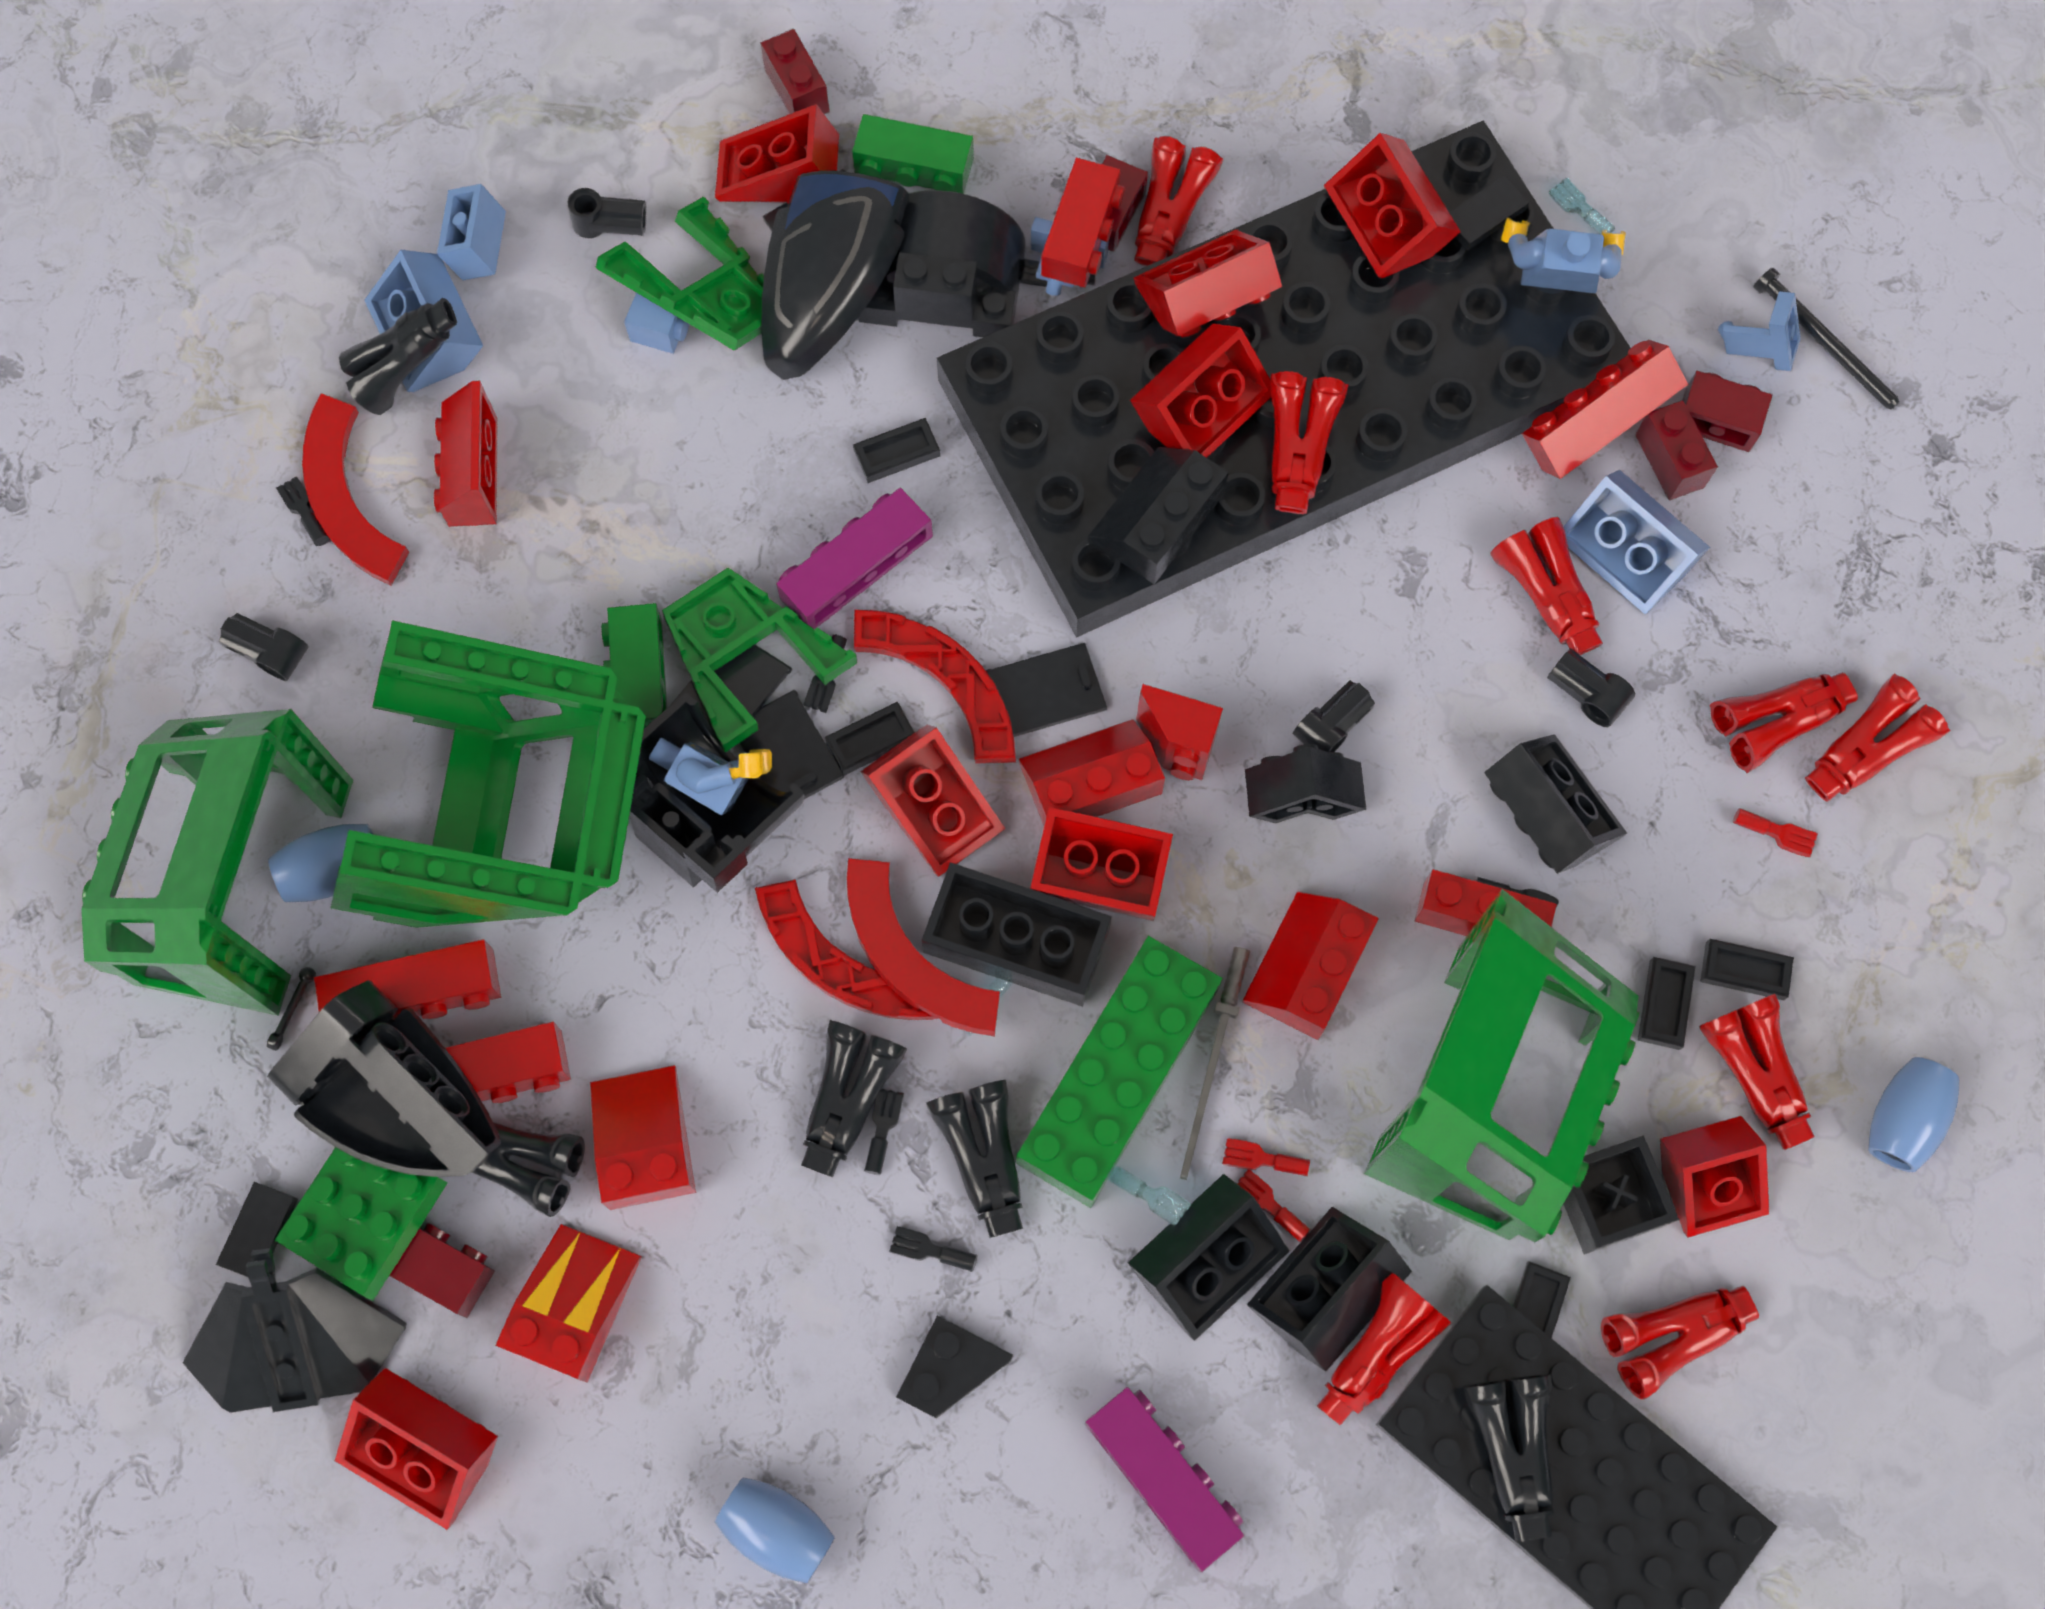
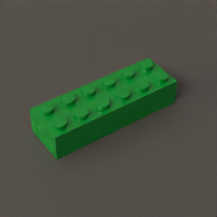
[1016,935,1223,1208]

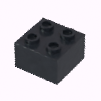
[1564,1135,1679,1255]

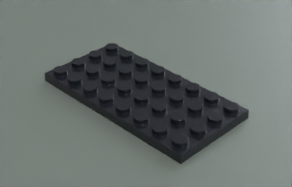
[1376,1285,1778,1609]

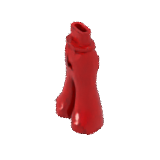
[1134,136,1223,266]
[1270,371,1349,514]
[1490,517,1603,656]
[1710,672,1858,773]
[1805,673,1951,802]
[1699,994,1815,1150]
[1317,1273,1452,1426]
[1601,1286,1759,1400]

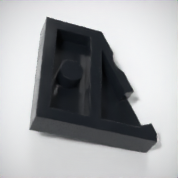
[896,1315,1013,1419]

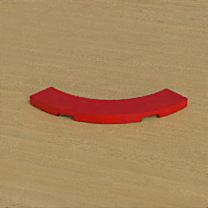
[302,393,409,586]
[854,609,1016,764]
[847,858,1000,1037]
[755,879,938,1020]

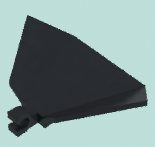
[183,1248,407,1413]

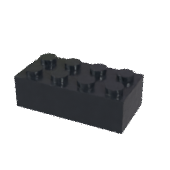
[921,862,1112,1007]

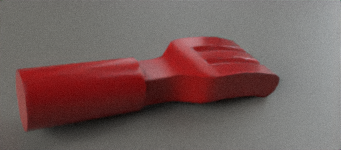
[1733,808,1818,857]
[1222,1138,1310,1177]
[1237,1169,1311,1242]

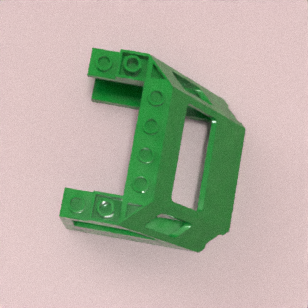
[330,620,646,928]
[81,709,354,1016]
[1364,889,1640,1242]

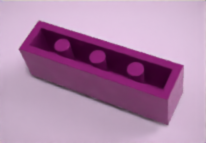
[776,487,933,629]
[1084,1387,1245,1572]

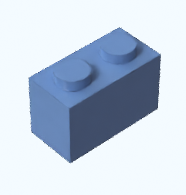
[437,184,506,281]

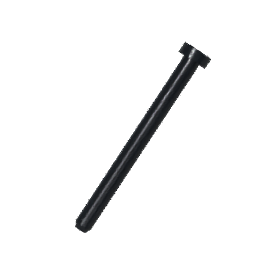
[1753,267,1899,410]

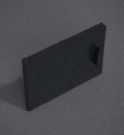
[986,642,1107,737]
[670,645,792,731]
[740,690,845,799]

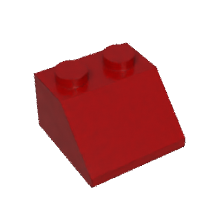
[1136,684,1223,781]
[1660,1116,1769,1238]

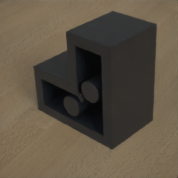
[1245,744,1366,824]

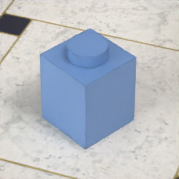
[624,293,689,354]

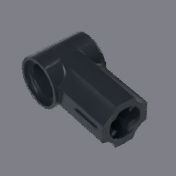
[567,188,647,239]
[219,613,309,681]
[1547,648,1636,727]
[1293,680,1375,752]

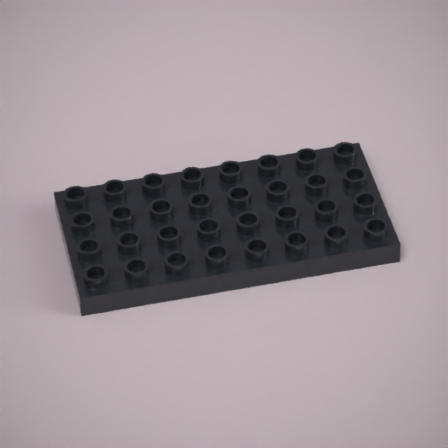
[937,120,1631,638]

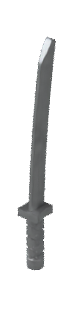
[1180,947,1250,1180]

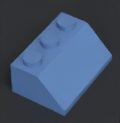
[364,250,483,392]
[1563,470,1711,615]

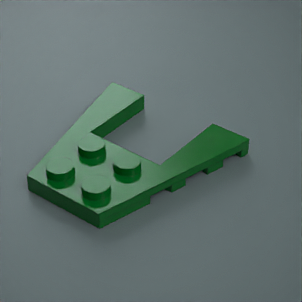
[595,196,764,351]
[662,568,858,752]

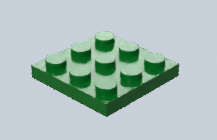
[275,1147,448,1301]

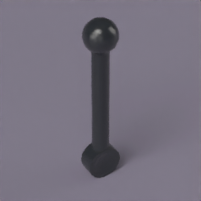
[267,967,316,1051]

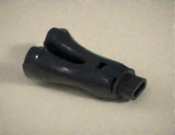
[339,298,457,415]
[801,1020,907,1177]
[926,1079,1023,1238]
[472,1122,585,1217]
[1463,1375,1554,1542]

